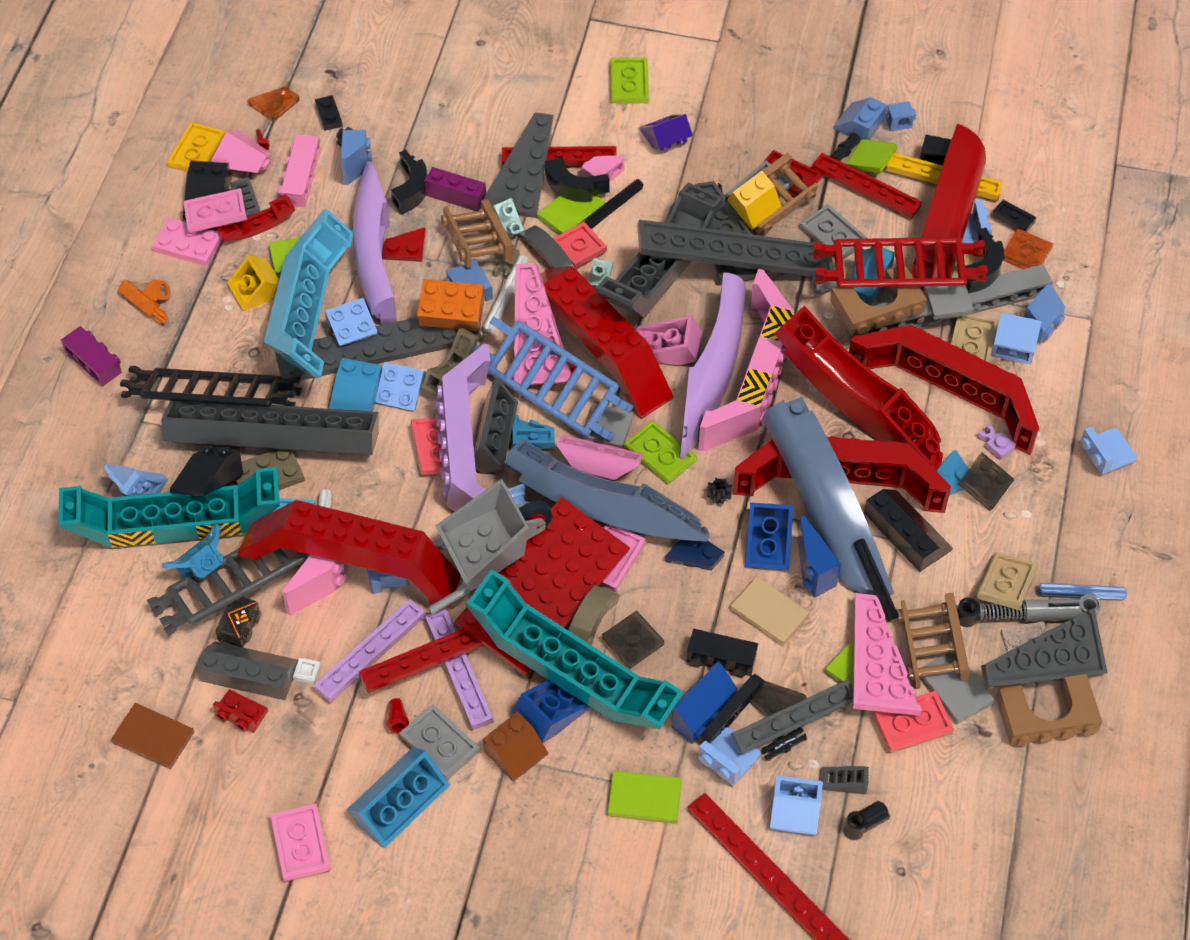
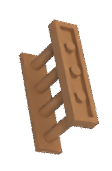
[727,152,818,235]
[441,200,513,269]
[898,592,970,688]

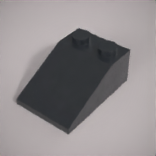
[183,161,232,220]
[170,445,243,496]

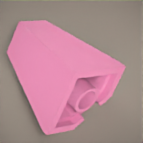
[211,128,271,173]

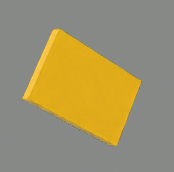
[166,122,226,172]

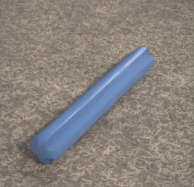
[1039,583,1127,600]

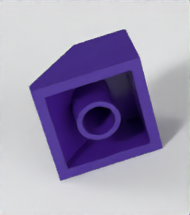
[639,114,693,151]

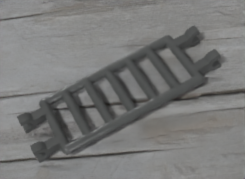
[147,548,310,636]

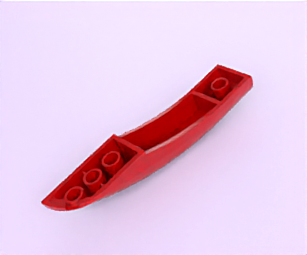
[911,124,986,290]
[774,306,943,471]

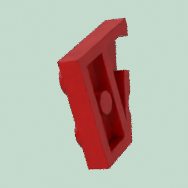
[382,228,426,262]

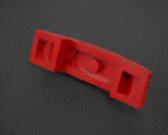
[216,195,295,241]

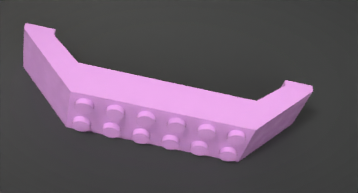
[434,344,490,512]

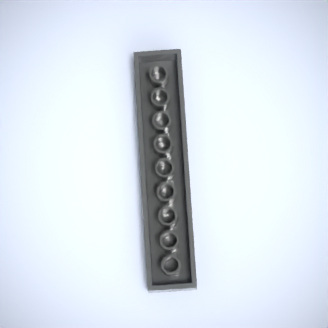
[162,401,379,456]

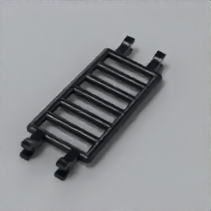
[120,365,302,407]

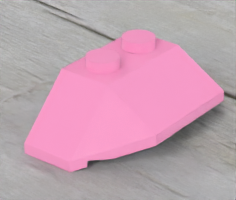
[557,435,644,480]

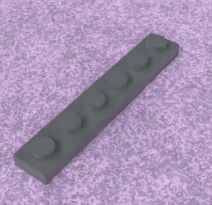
[730,680,853,755]

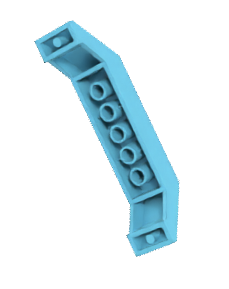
[264,209,353,379]

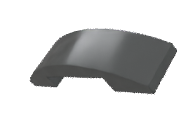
[519,225,577,270]

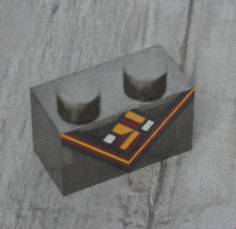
[215,597,262,647]

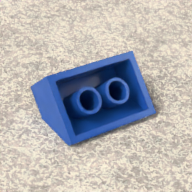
[672,662,738,744]

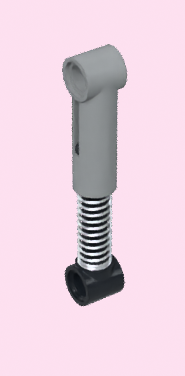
[957,594,1101,627]

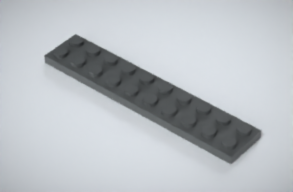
[637,219,834,277]
[275,317,482,380]

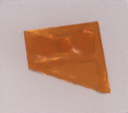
[247,87,300,122]

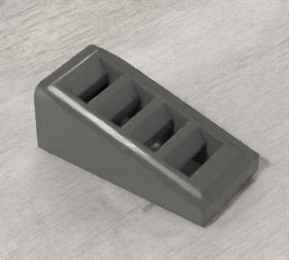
[230,177,260,217]
[821,766,869,794]

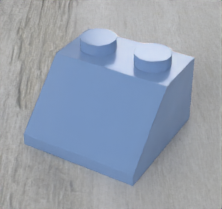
[834,97,887,141]
[341,130,372,185]
[1024,283,1065,345]

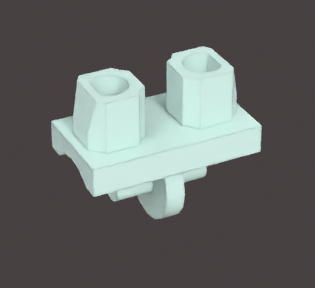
[493,198,524,238]
[588,258,614,289]

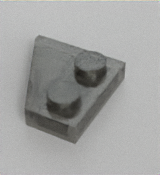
[750,681,807,717]

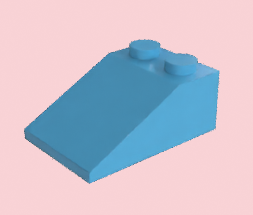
[329,358,382,411]

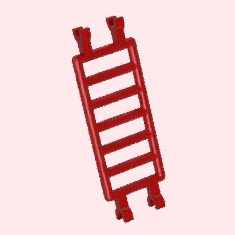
[813,237,988,288]

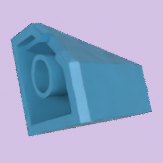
[852,246,895,306]

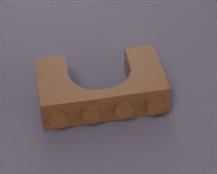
[830,264,927,336]
[996,674,1102,746]

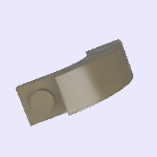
[421,328,479,396]
[568,585,620,645]

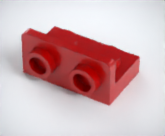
[213,689,268,733]

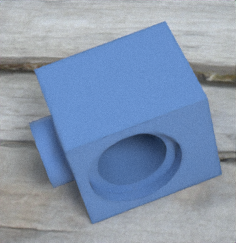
[885,101,916,131]

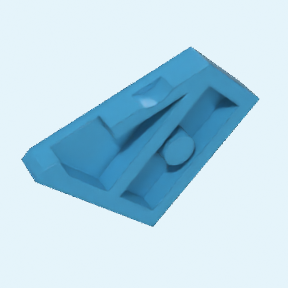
[513,415,555,449]
[937,450,977,496]

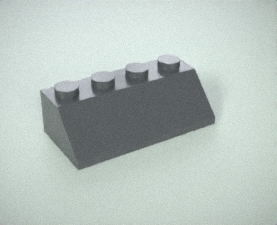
[474,378,518,474]
[196,641,298,700]

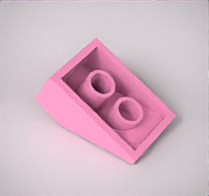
[636,315,702,365]
[282,555,346,615]

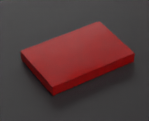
[765,150,823,198]

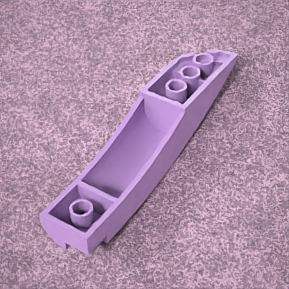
[353,161,397,325]
[680,272,746,459]

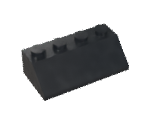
[864,489,953,572]

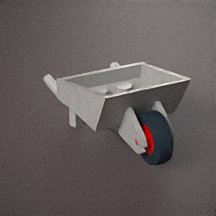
[429,479,553,614]

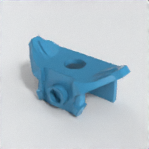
[162,524,224,579]

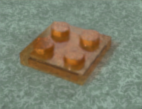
[1003,228,1054,269]

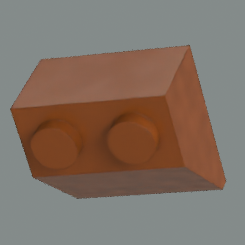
[483,712,548,782]

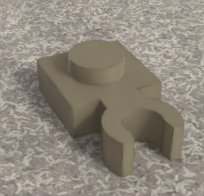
[494,249,520,279]

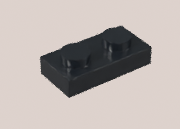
[315,95,343,131]
[992,199,1037,234]

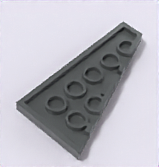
[479,112,554,218]
[695,181,778,284]
[981,608,1108,688]

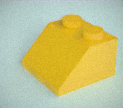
[727,171,782,230]
[227,254,279,311]

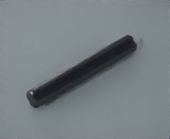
[585,179,644,229]
[853,539,899,621]

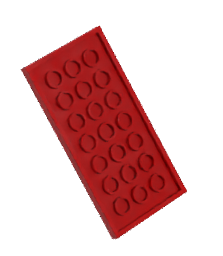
[455,497,630,676]

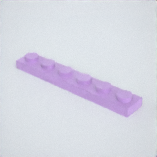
[314,599,425,702]
[425,608,493,730]

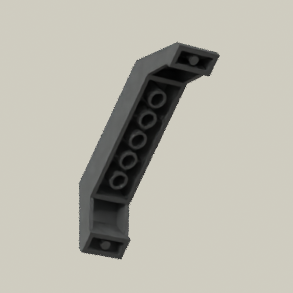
[596,182,723,318]

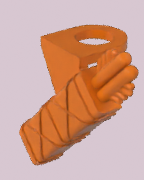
[118,280,171,324]

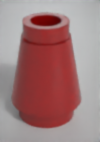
[387,698,409,733]

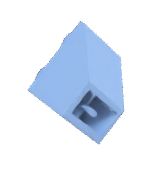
[991,313,1042,364]
[770,775,823,836]

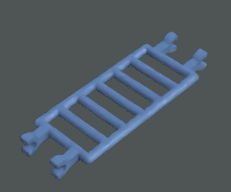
[474,316,634,441]

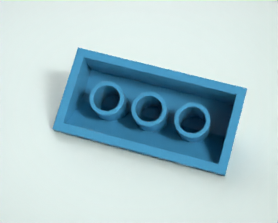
[347,747,450,848]

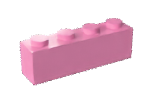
[279,134,321,207]

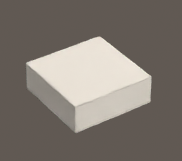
[293,658,321,684]

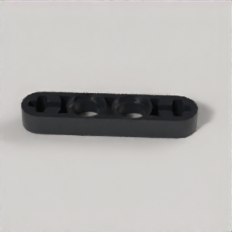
[700,673,765,744]

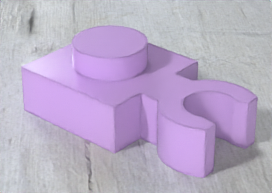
[977,424,1016,460]

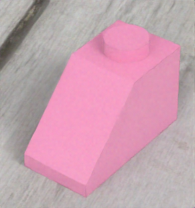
[581,156,625,182]

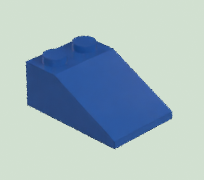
[746,502,794,570]
[797,516,841,597]
[512,680,591,742]

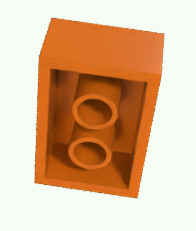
[417,279,485,332]

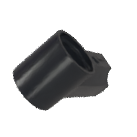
[844,800,890,840]

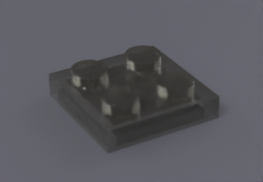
[957,452,1014,511]
[602,610,665,669]

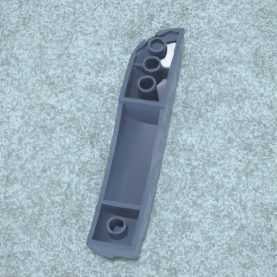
[762,397,894,595]
[504,439,710,542]

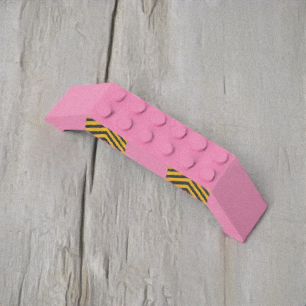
[698,269,794,451]

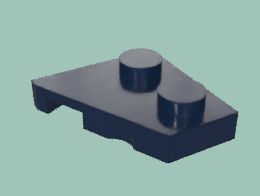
[665,540,725,571]

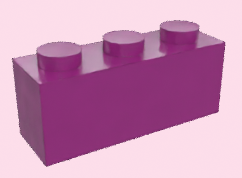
[424,167,486,211]
[61,326,122,387]

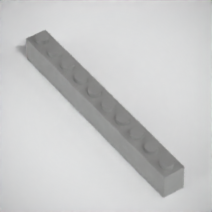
[860,264,1053,335]

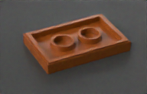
[111,703,194,769]

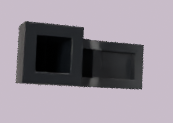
[391,149,427,215]
[544,158,610,202]
[965,227,1004,293]

